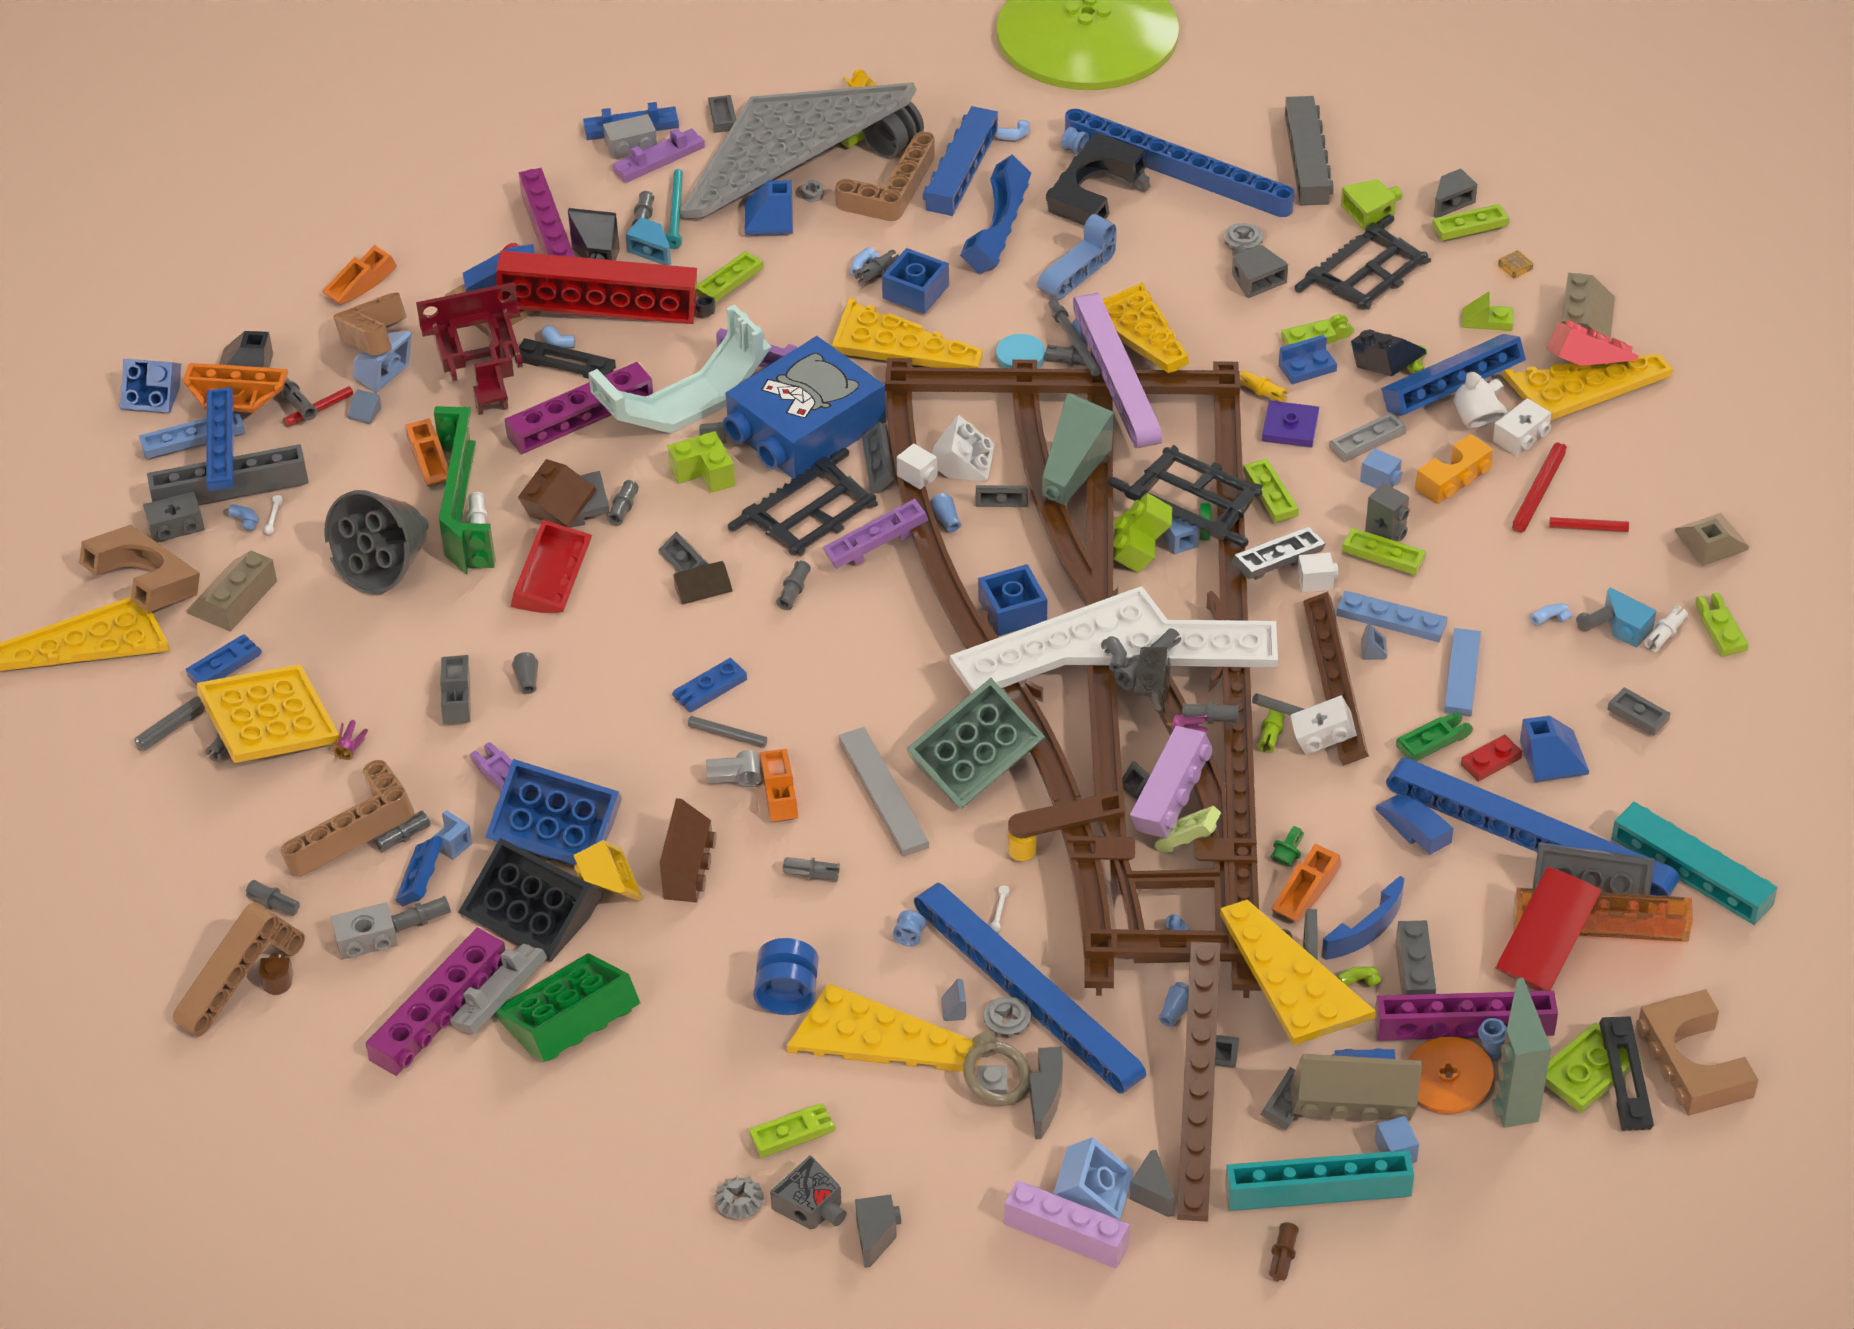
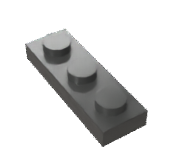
[862,422,895,494]

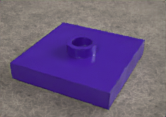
[1262,400,1319,447]

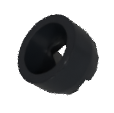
[695,296,716,317]

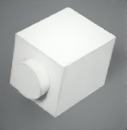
[897,444,938,489]
[1297,553,1338,593]

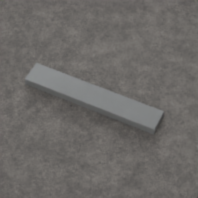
[839,727,929,857]

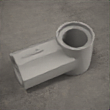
[706,750,761,787]

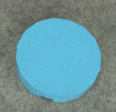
[996,334,1045,369]

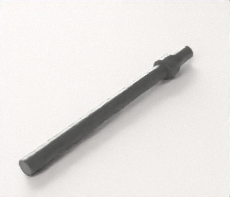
[1048,299,1101,376]

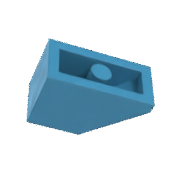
[626,217,671,265]
[1605,587,1657,648]

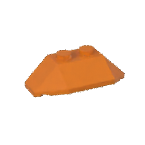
[183,363,288,413]

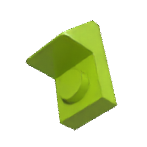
[1462,292,1513,331]

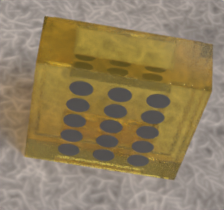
[1498,250,1533,279]

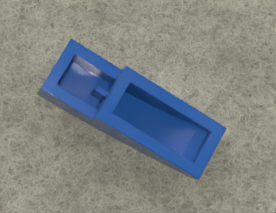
[1376,794,1454,855]

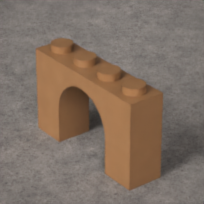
[79,525,200,613]
[1636,989,1758,1116]

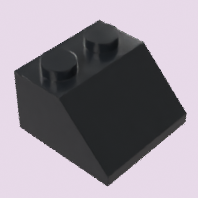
[1351,329,1427,376]

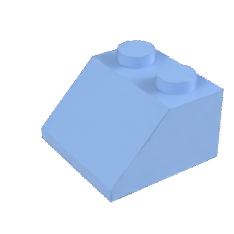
[353,331,412,393]
[1053,1137,1134,1220]

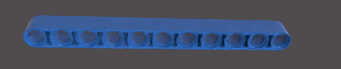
[1065,108,1294,217]
[1386,758,1680,903]
[914,882,1146,1094]

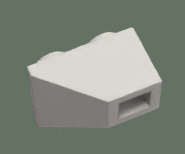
[932,415,995,482]

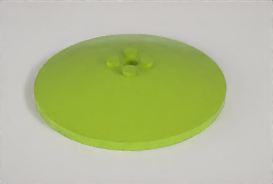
[997,0,1179,90]

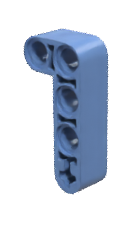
[1037,214,1117,300]

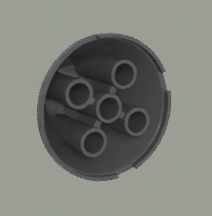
[324,490,429,594]

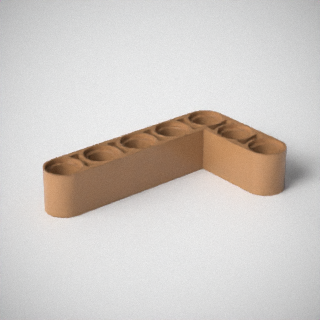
[835,131,935,221]
[333,292,407,356]
[280,760,415,876]
[173,902,305,1037]

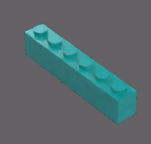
[1611,801,1778,925]
[1225,1150,1414,1211]

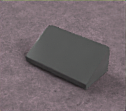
[976,485,1028,507]
[659,531,709,572]

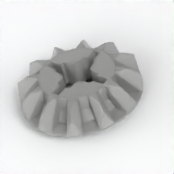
[1224,223,1263,250]
[984,997,1031,1038]
[715,1174,764,1219]

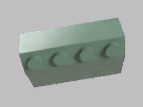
[907,678,1045,810]
[1492,978,1551,1128]

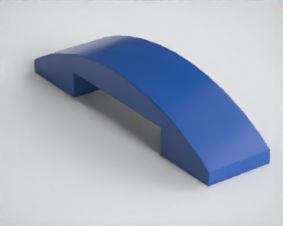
[1321,876,1405,960]

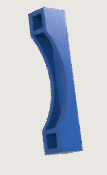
[960,154,1032,274]

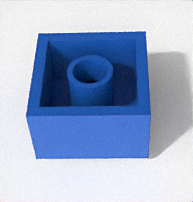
[882,248,949,314]
[978,564,1048,636]

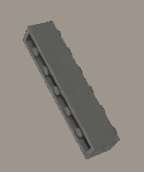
[1285,96,1334,206]
[147,444,309,504]

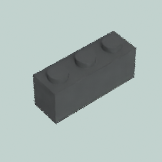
[1395,920,1436,995]

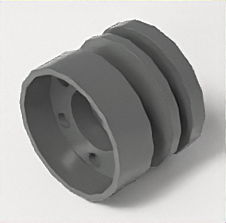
[862,101,924,158]

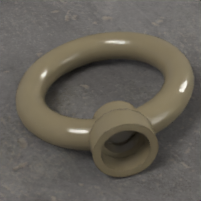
[963,1031,1031,1106]

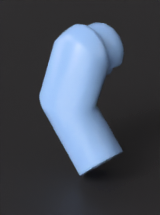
[997,120,1030,141]
[850,247,879,276]
[541,325,575,348]
[1530,603,1572,626]

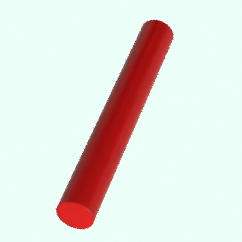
[284,386,354,427]
[1549,517,1629,532]

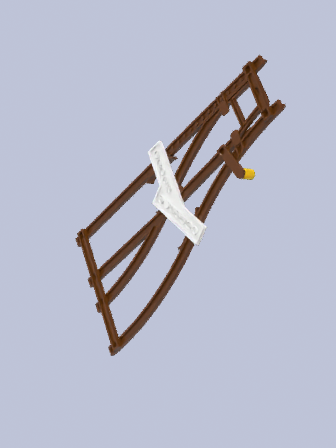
[885,358,1278,998]

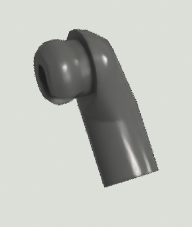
[1576,606,1614,632]
[1101,636,1127,672]

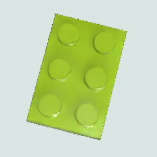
[1545,1022,1641,1113]

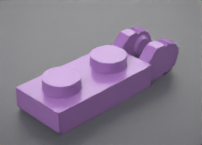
[470,742,512,791]

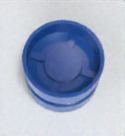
[753,938,819,1015]

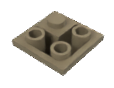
[1675,513,1749,566]

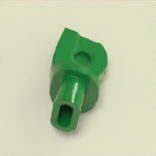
[1270,826,1304,867]

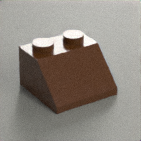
[517,459,597,527]

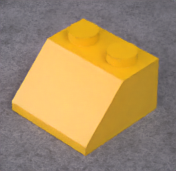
[573,840,643,901]

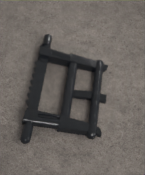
[1294,214,1431,310]
[1108,445,1263,547]
[727,448,878,557]

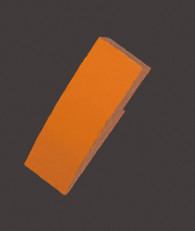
[322,245,397,304]
[406,418,449,487]
[760,749,798,822]
[1271,843,1342,923]

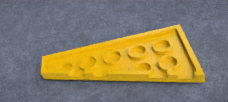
[1102,282,1189,373]
[832,297,983,368]
[1503,354,1673,421]
[0,597,170,671]
[1220,900,1376,1046]
[787,983,982,1072]

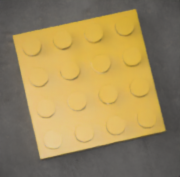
[197,664,339,763]

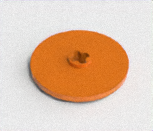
[1407,1037,1494,1114]

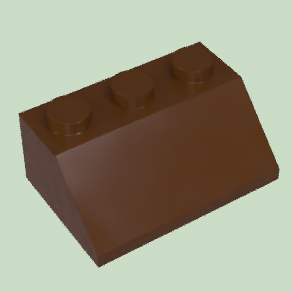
[660,798,716,903]

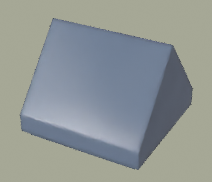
[1361,624,1387,660]

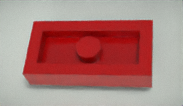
[1461,734,1523,782]

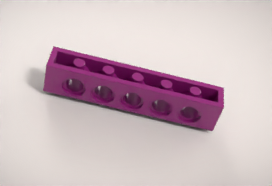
[505,362,653,455]
[365,927,505,1076]
[1375,991,1558,1041]

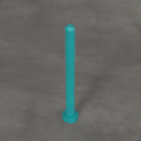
[666,169,683,249]

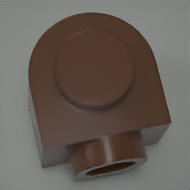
[259,953,293,995]

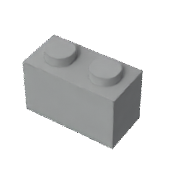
[603,114,657,159]

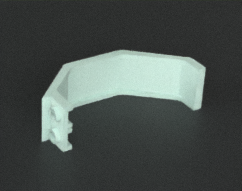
[588,304,772,433]

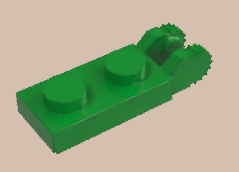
[1396,712,1473,761]

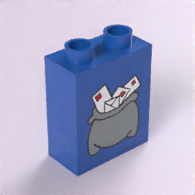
[723,336,886,479]

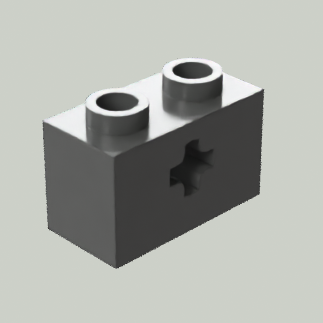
[1365,483,1410,542]
[143,491,205,543]

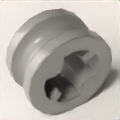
[802,180,823,202]

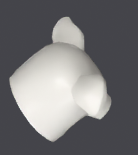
[1453,372,1508,429]

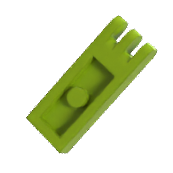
[749,1103,836,1158]

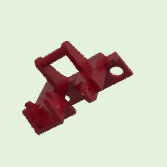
[416,282,523,415]

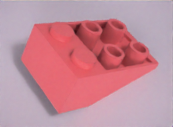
[1546,320,1639,366]

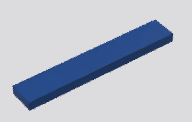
[206,387,234,491]

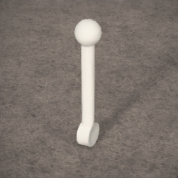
[264,495,283,535]
[990,886,1010,932]

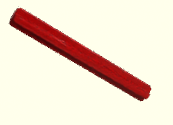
[1512,442,1567,533]

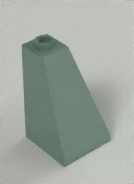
[1042,393,1114,505]

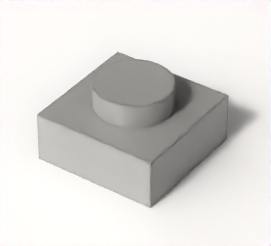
[977,1066,1007,1094]

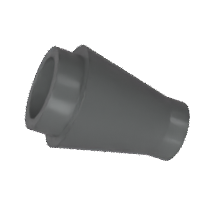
[512,652,539,694]

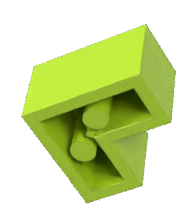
[667,431,735,493]
[1113,493,1172,573]

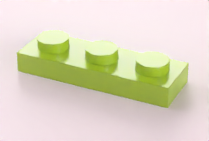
[1432,204,1509,241]
[697,251,763,303]
[1243,458,1299,523]
[1342,527,1426,575]

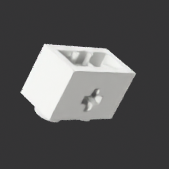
[1493,398,1551,457]
[1291,695,1357,755]

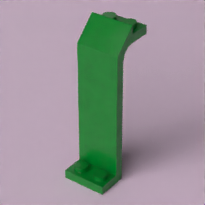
[434,406,496,575]

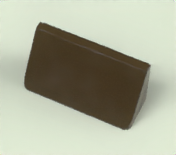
[673,561,733,605]

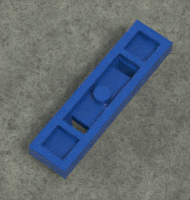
[583,102,679,140]

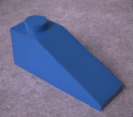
[463,244,535,292]

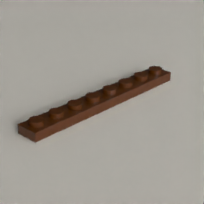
[1303,591,1369,766]

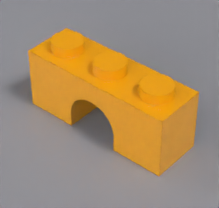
[1415,434,1493,504]

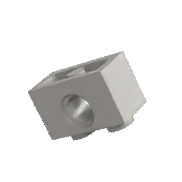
[331,902,398,960]

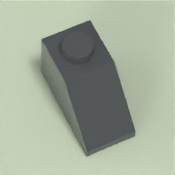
[1434,168,1478,218]
[855,1194,901,1268]

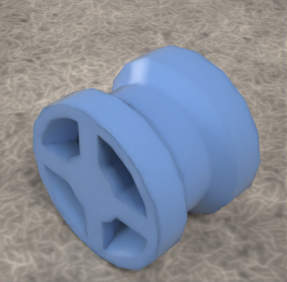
[1061,127,1089,154]
[893,910,926,946]

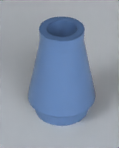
[930,493,961,532]
[1158,982,1189,1027]
[1478,1018,1507,1061]

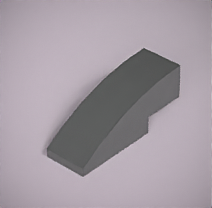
[440,655,471,724]
[1029,1046,1063,1139]

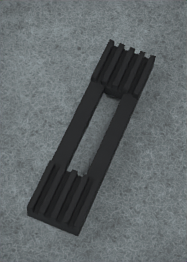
[519,338,616,379]
[1599,1016,1654,1131]

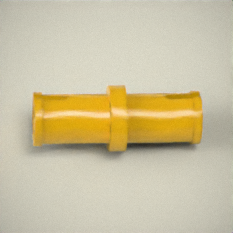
[1240,370,1288,402]

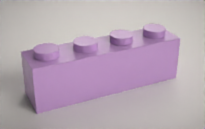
[1130,726,1212,838]
[1004,1180,1130,1268]

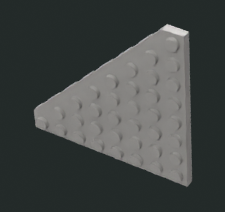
[680,82,917,219]

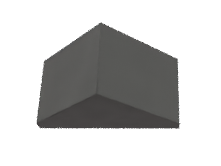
[1130,1149,1175,1217]

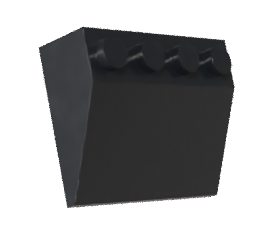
[458,838,604,962]

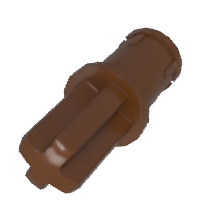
[1269,1222,1299,1282]

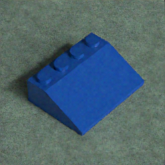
[485,759,622,866]

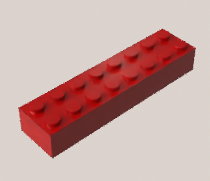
[497,250,698,324]

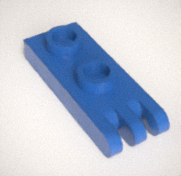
[186,634,262,685]
[672,657,747,712]
[395,836,443,906]

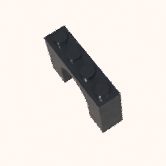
[1046,133,1147,225]

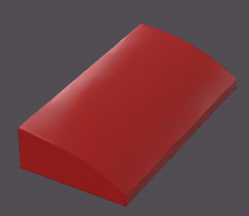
[510,519,592,613]
[1495,866,1602,991]

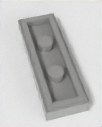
[1329,413,1407,462]

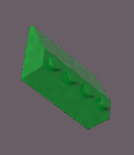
[494,953,641,1062]

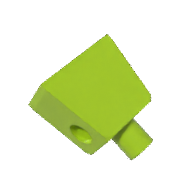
[1341,179,1402,231]

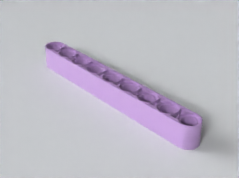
[1073,293,1162,448]

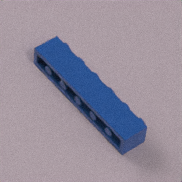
[923,106,998,216]
[1381,334,1526,415]

